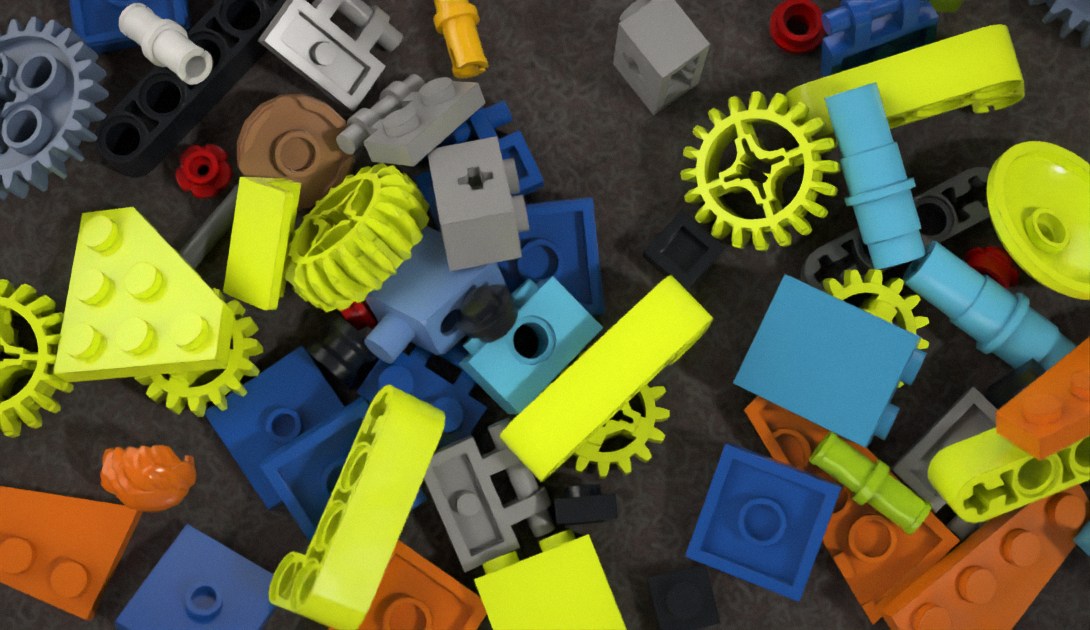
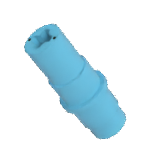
[824,82,926,269]
[902,241,1078,371]

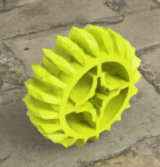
[680,91,841,251]
[283,163,429,312]
[0,279,74,438]

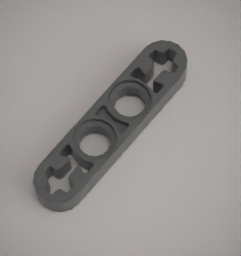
[800,167,991,293]

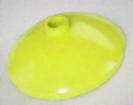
[987,141,1090,300]

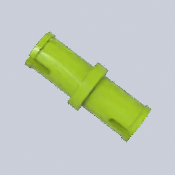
[809,431,932,535]

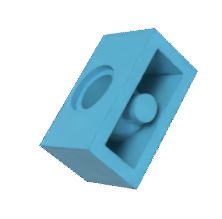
[458,276,603,414]

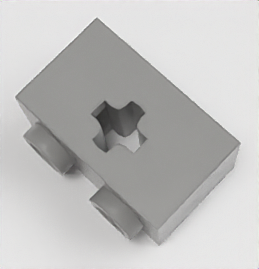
[613,0,710,115]
[427,136,529,271]

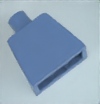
[364,226,508,364]

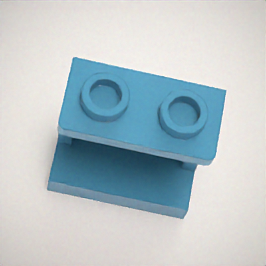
[733,274,927,448]

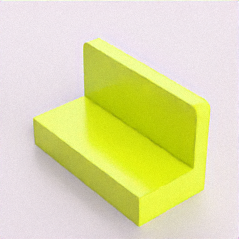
[223,177,301,310]

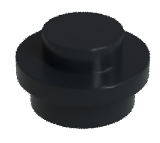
[458,284,518,343]

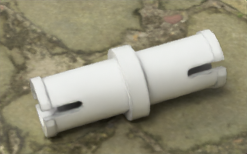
[119,3,213,85]

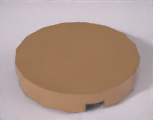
[237,94,354,211]

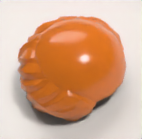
[100,445,197,513]

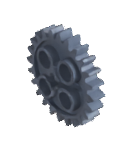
[0,16,109,200]

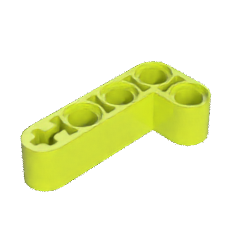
[786,24,1025,145]
[499,275,714,482]
[268,384,445,630]
[928,428,1090,523]

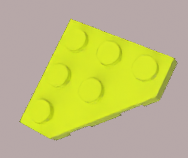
[53,207,235,383]

